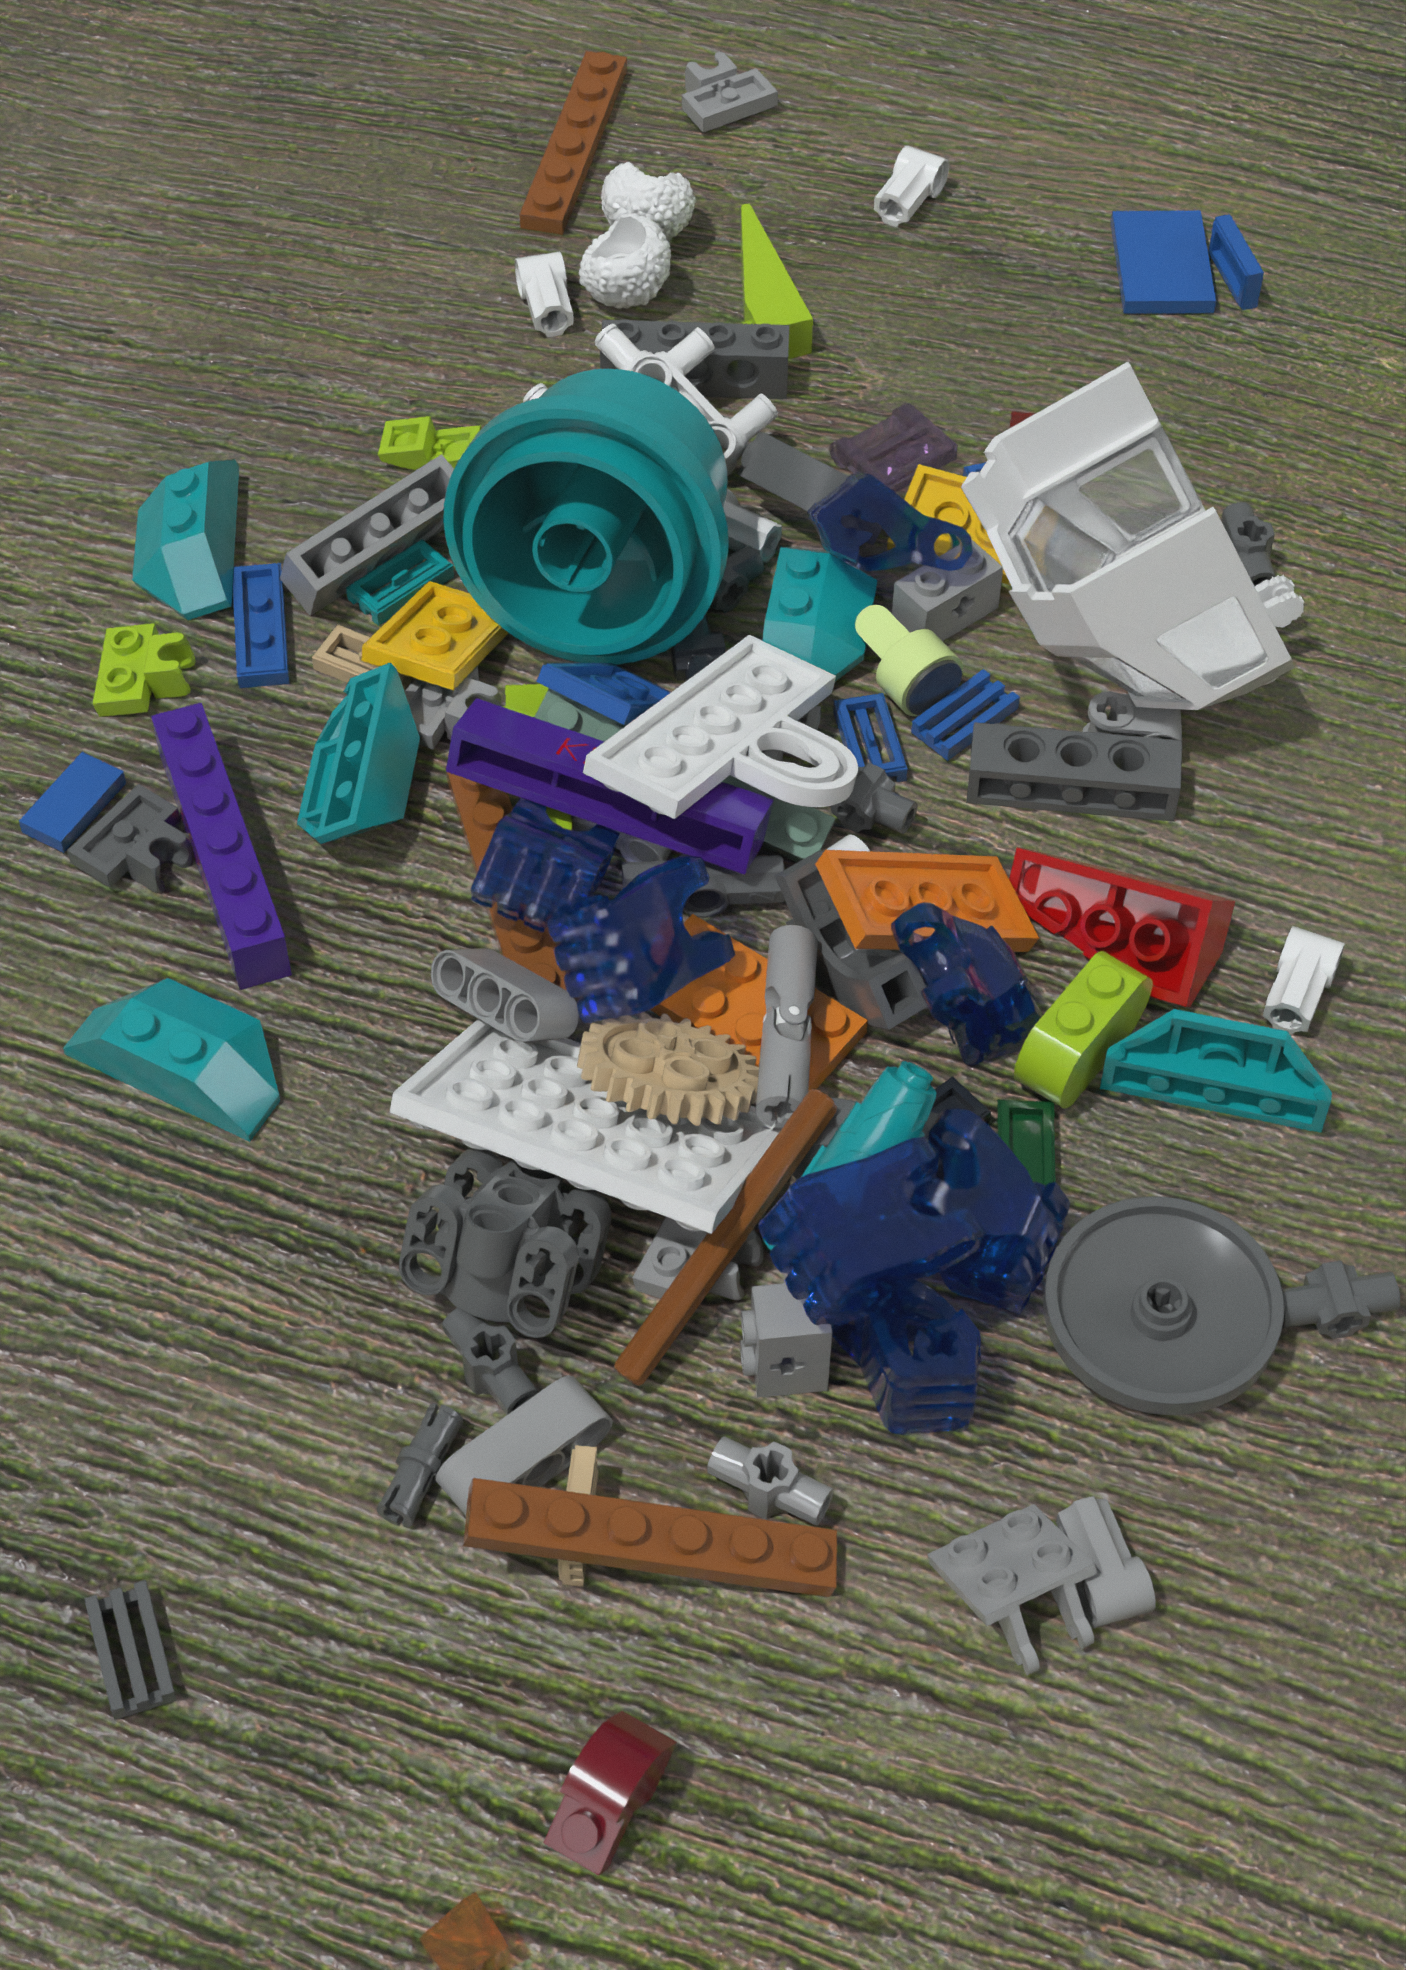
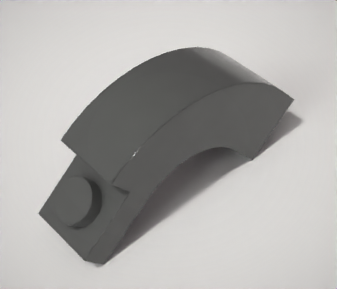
[737,431,896,545]
[775,851,933,1030]

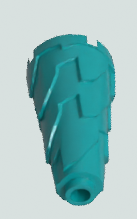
[762,1061,936,1292]

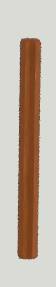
[614,1089,837,1386]

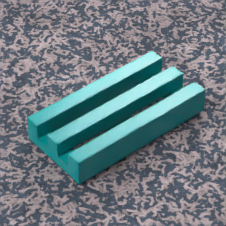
[346,539,454,626]

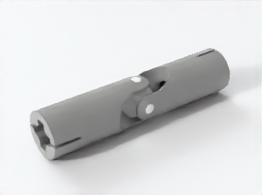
[755,925,818,1128]

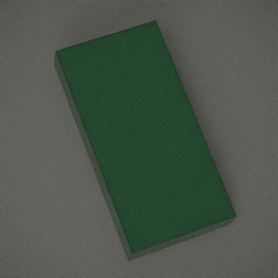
[996,1100,1056,1208]

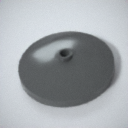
[1043,1196,1284,1415]

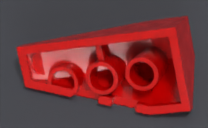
[1009,847,1235,1007]

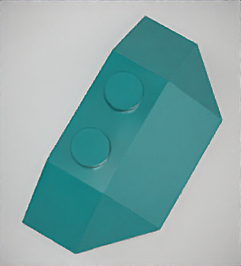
[132,459,239,620]
[762,547,878,682]
[297,663,420,844]
[63,978,280,1142]
[1100,1009,1332,1133]

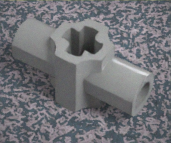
[707,1436,833,1526]

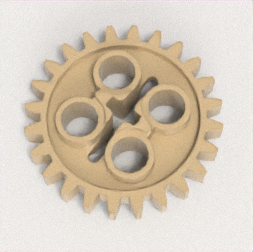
[577,1012,759,1126]

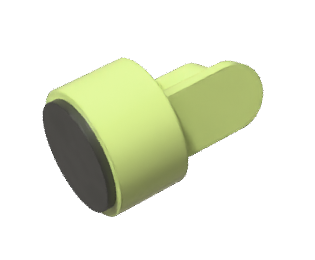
[855,605,963,716]

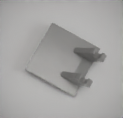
[927,1504,1097,1675]

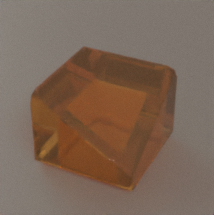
[419,1892,511,1970]

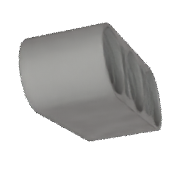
[431,948,579,1042]
[436,1375,613,1516]

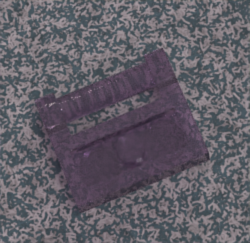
[829,403,958,497]

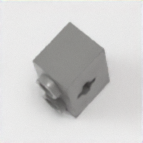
[892,538,1003,641]
[740,1280,832,1398]

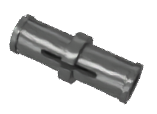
[376,1403,464,1528]

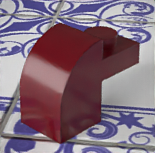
[543,1711,677,1876]

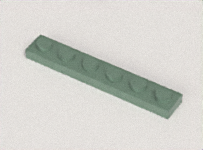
[534,688,835,863]

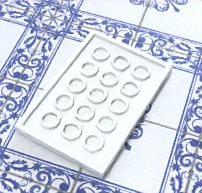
[390,1019,782,1234]

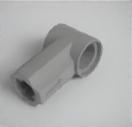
[1056,1496,1156,1628]

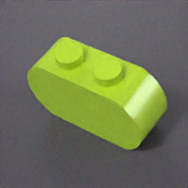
[1014,951,1153,1109]

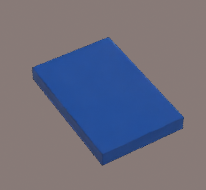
[1111,210,1216,314]
[536,663,671,725]

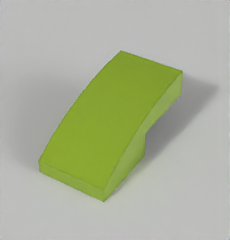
[378,416,482,470]

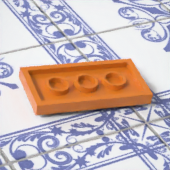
[815,850,1039,952]
[626,914,868,1091]

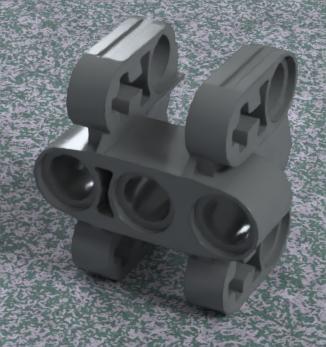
[399,1148,611,1338]

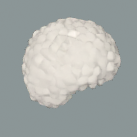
[601,162,696,241]
[579,213,671,309]

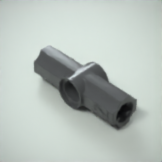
[622,853,784,918]

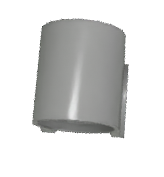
[1082,691,1182,741]

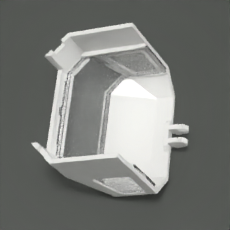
[961,362,1305,710]

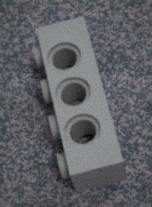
[280,454,454,616]

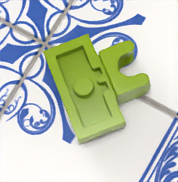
[92,623,196,717]

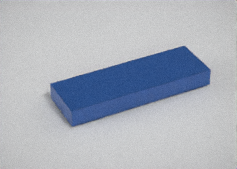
[233,563,290,689]

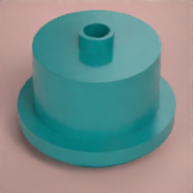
[443,368,729,665]

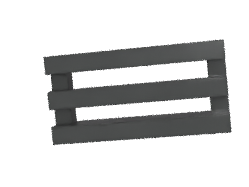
[84,1580,177,1720]

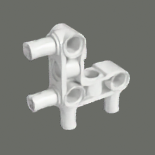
[523,323,778,476]

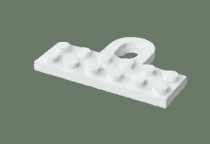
[583,635,858,819]

